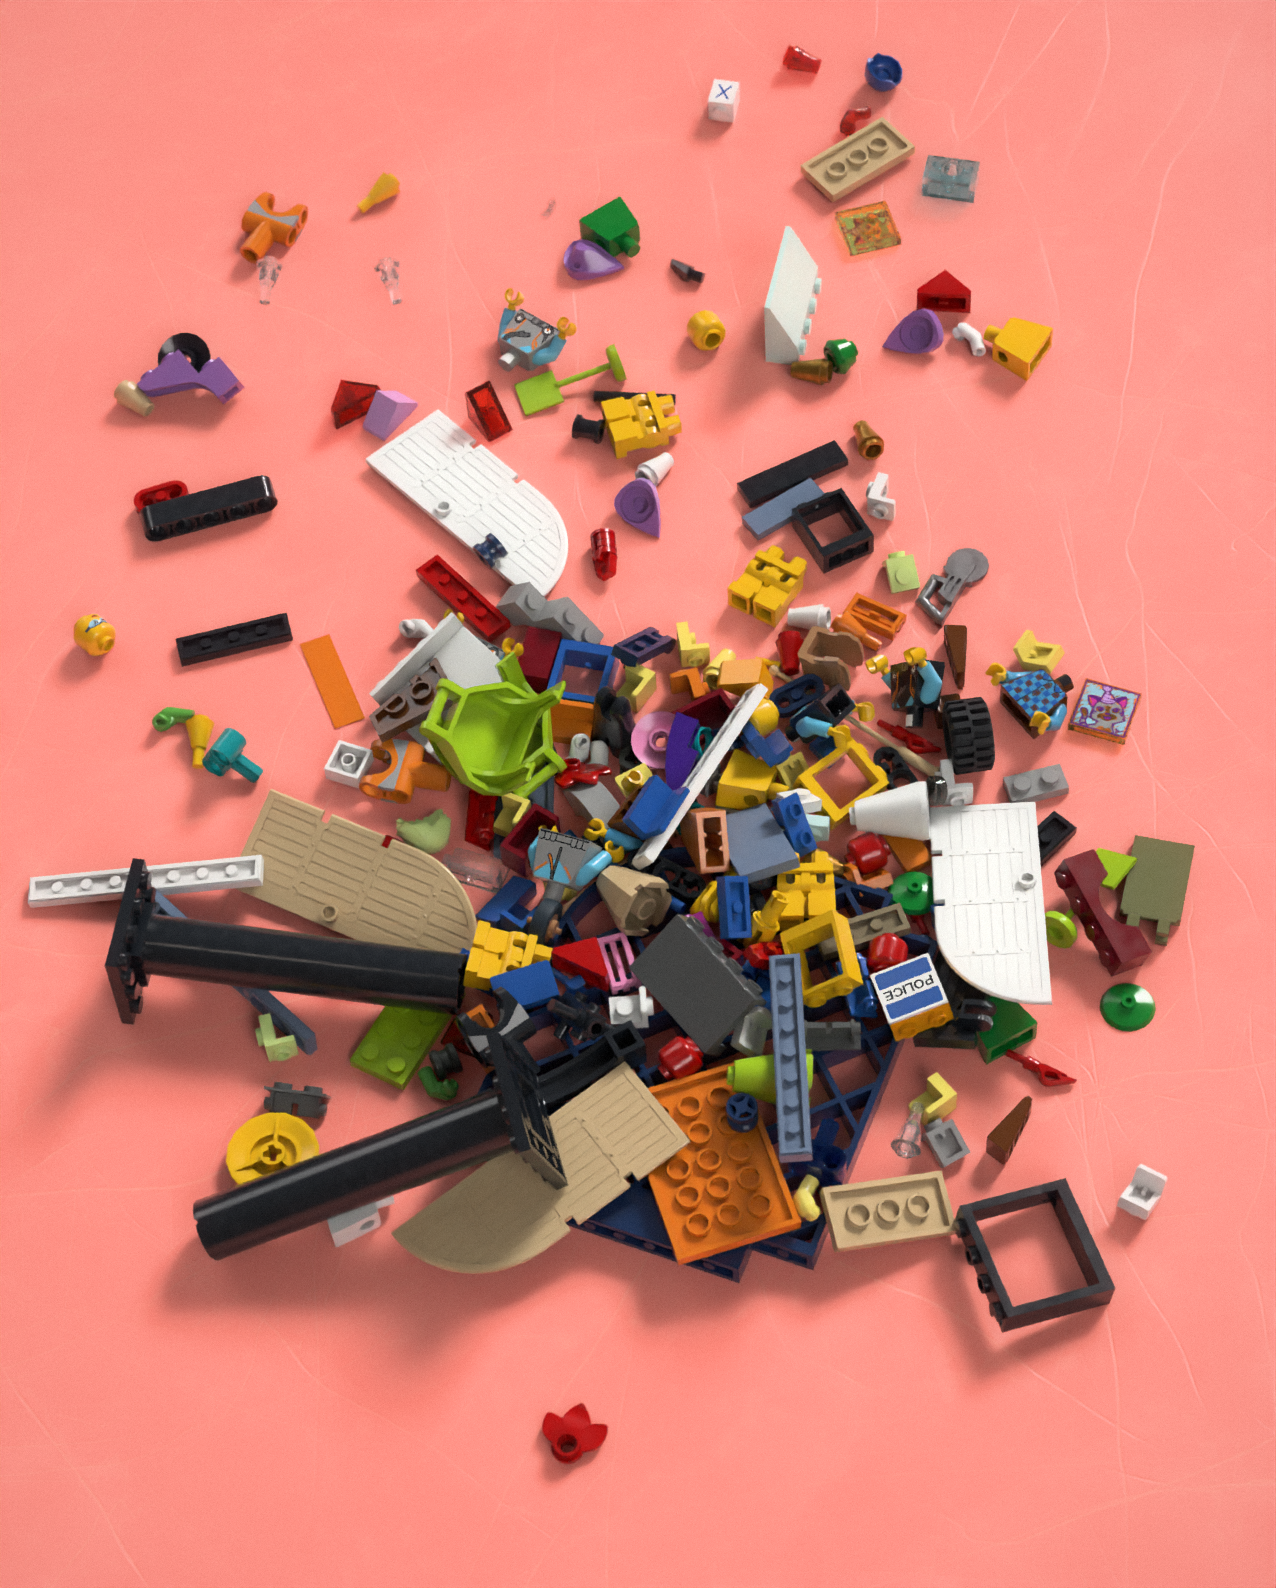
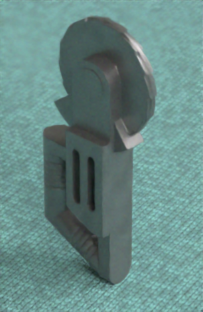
[915,548,989,626]

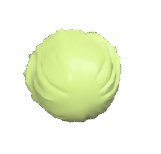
[396,809,451,854]

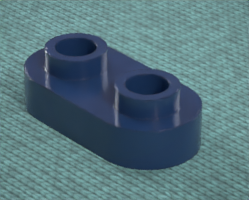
[769,674,825,718]

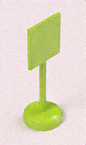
[514,344,627,416]
[1045,848,1137,949]

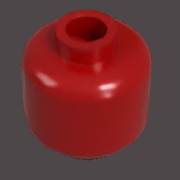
[844,831,891,875]
[866,933,908,974]
[657,1036,704,1081]

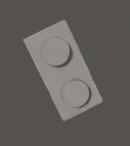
[1003,763,1069,803]

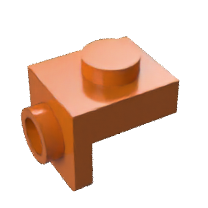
[669,667,710,702]
[842,862,894,897]

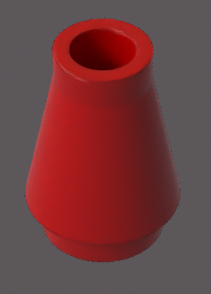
[775,631,804,676]

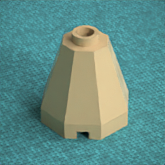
[596,865,672,936]

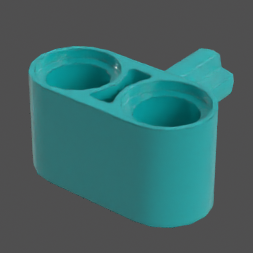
[202,728,263,783]

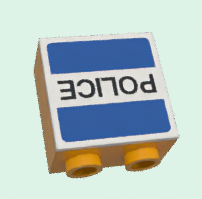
[870,953,954,1041]

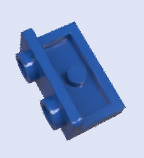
[740,720,793,768]

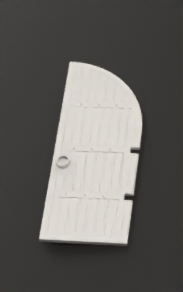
[365,409,568,597]
[929,802,1052,1005]

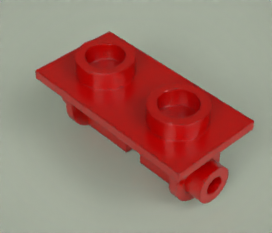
[464,790,498,852]

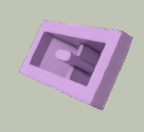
[362,391,418,441]

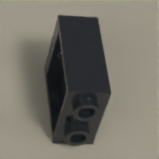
[792,488,874,573]

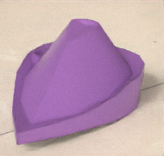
[564,240,624,280]
[882,309,944,354]
[614,478,661,538]

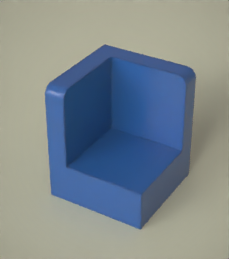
[499,905,538,935]

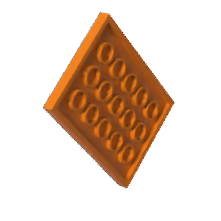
[646,1062,801,1266]

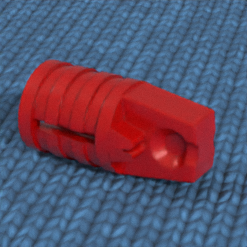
[590,528,618,581]
[743,942,785,970]

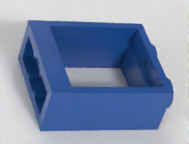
[547,639,619,710]

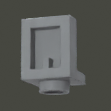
[918,1118,971,1168]

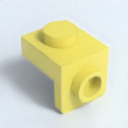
[1013,630,1065,674]

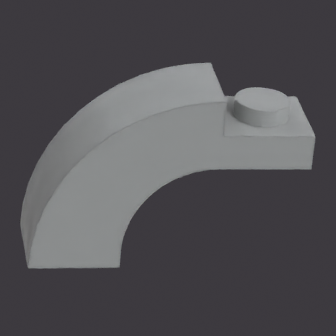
[562,780,630,855]

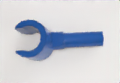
[741,960,770,981]
[551,966,587,995]

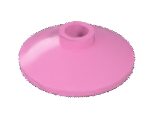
[631,711,675,769]

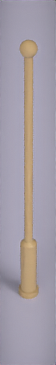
[769,665,940,781]

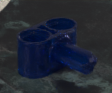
[787,1118,846,1186]

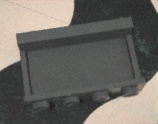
[629,914,767,1057]

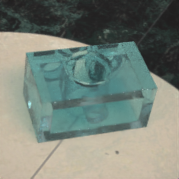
[922,155,980,203]

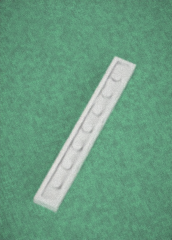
[631,683,768,870]
[28,855,264,908]

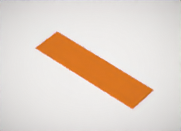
[300,634,365,729]

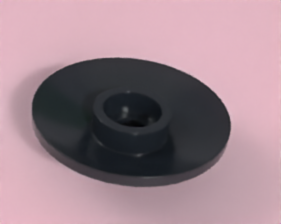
[157,333,211,373]

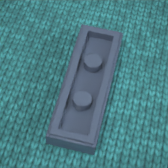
[742,478,824,541]

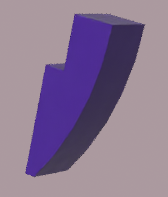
[665,712,700,791]

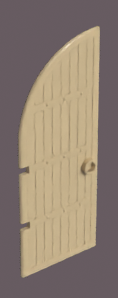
[234,789,477,987]
[391,1061,691,1274]

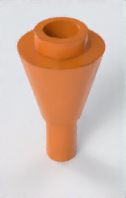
[830,611,882,652]

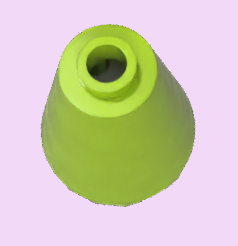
[726,1049,813,1107]

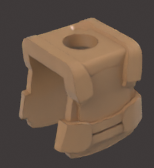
[798,626,864,691]

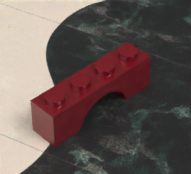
[1054,849,1152,977]

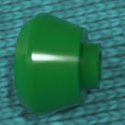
[823,339,858,375]

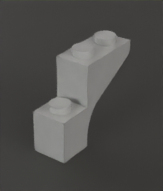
[496,582,605,644]

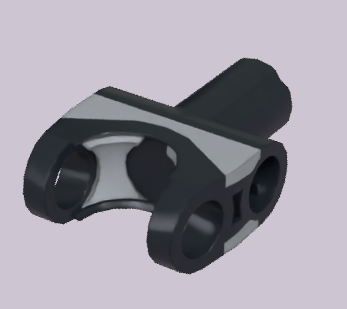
[455,987,541,1074]

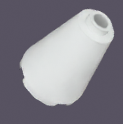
[849,781,931,841]

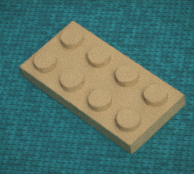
[800,117,915,203]
[819,1171,957,1253]

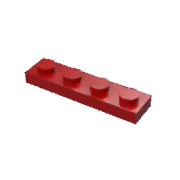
[416,554,511,643]

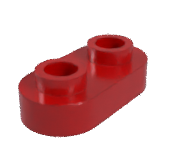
[133,480,189,514]

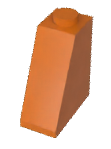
[680,807,731,874]

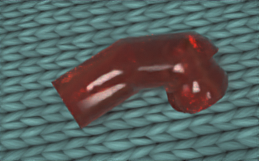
[839,106,872,136]

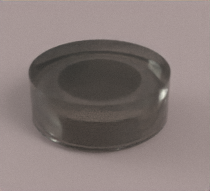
[926,776,948,806]

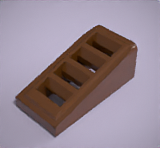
[944,625,967,689]
[986,1095,1033,1165]

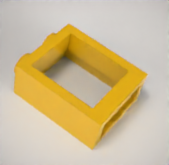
[793,737,890,831]
[780,910,863,1008]

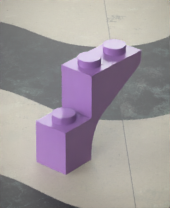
[137,350,245,404]

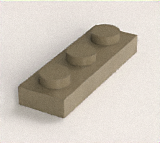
[817,903,911,961]

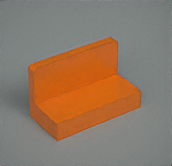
[550,699,595,744]

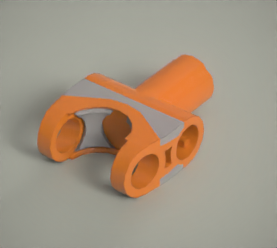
[240,192,308,264]
[359,739,452,804]

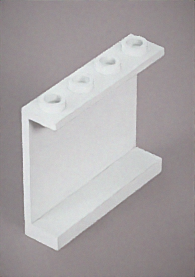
[369,612,502,765]

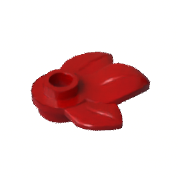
[554,758,612,788]
[542,1403,608,1464]

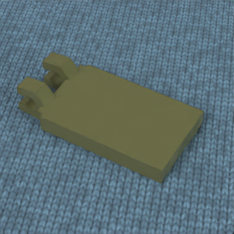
[1119,835,1195,946]

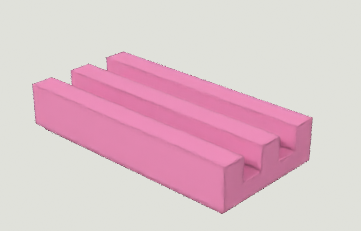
[597,932,642,995]

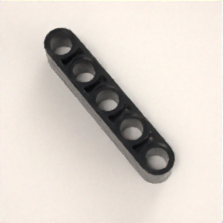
[139,475,278,542]

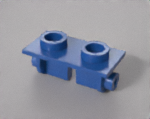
[771,792,817,858]
[835,953,879,1018]

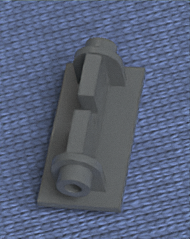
[804,1020,861,1051]
[264,1082,331,1119]

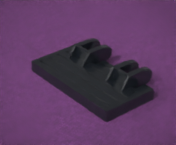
[913,949,997,1049]

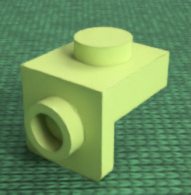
[882,551,920,594]
[255,1013,299,1062]

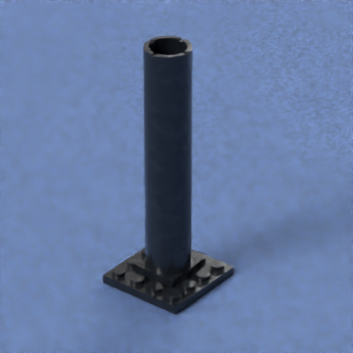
[105,858,468,1025]
[193,1031,568,1261]

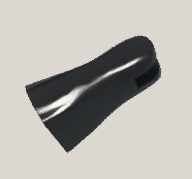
[592,686,636,759]

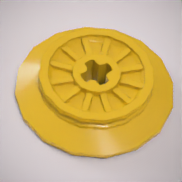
[226,1113,320,1185]

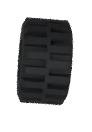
[942,697,995,775]

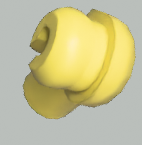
[793,1175,821,1221]

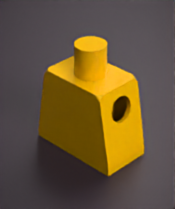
[983,317,1053,381]
[715,749,790,810]

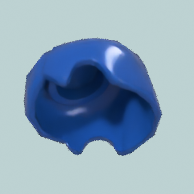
[864,53,903,92]

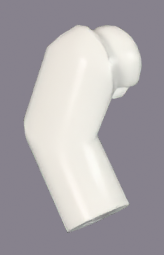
[398,619,434,639]
[566,733,591,762]

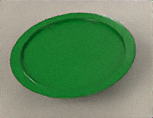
[887,872,935,915]
[1100,983,1156,1031]

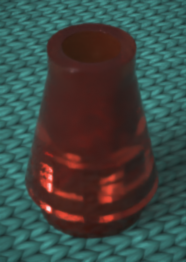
[782,45,822,75]

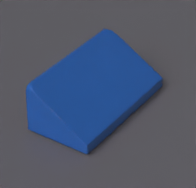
[475,876,537,930]

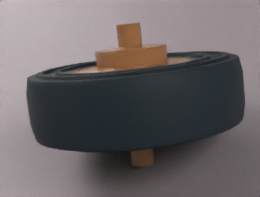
[527,898,563,946]

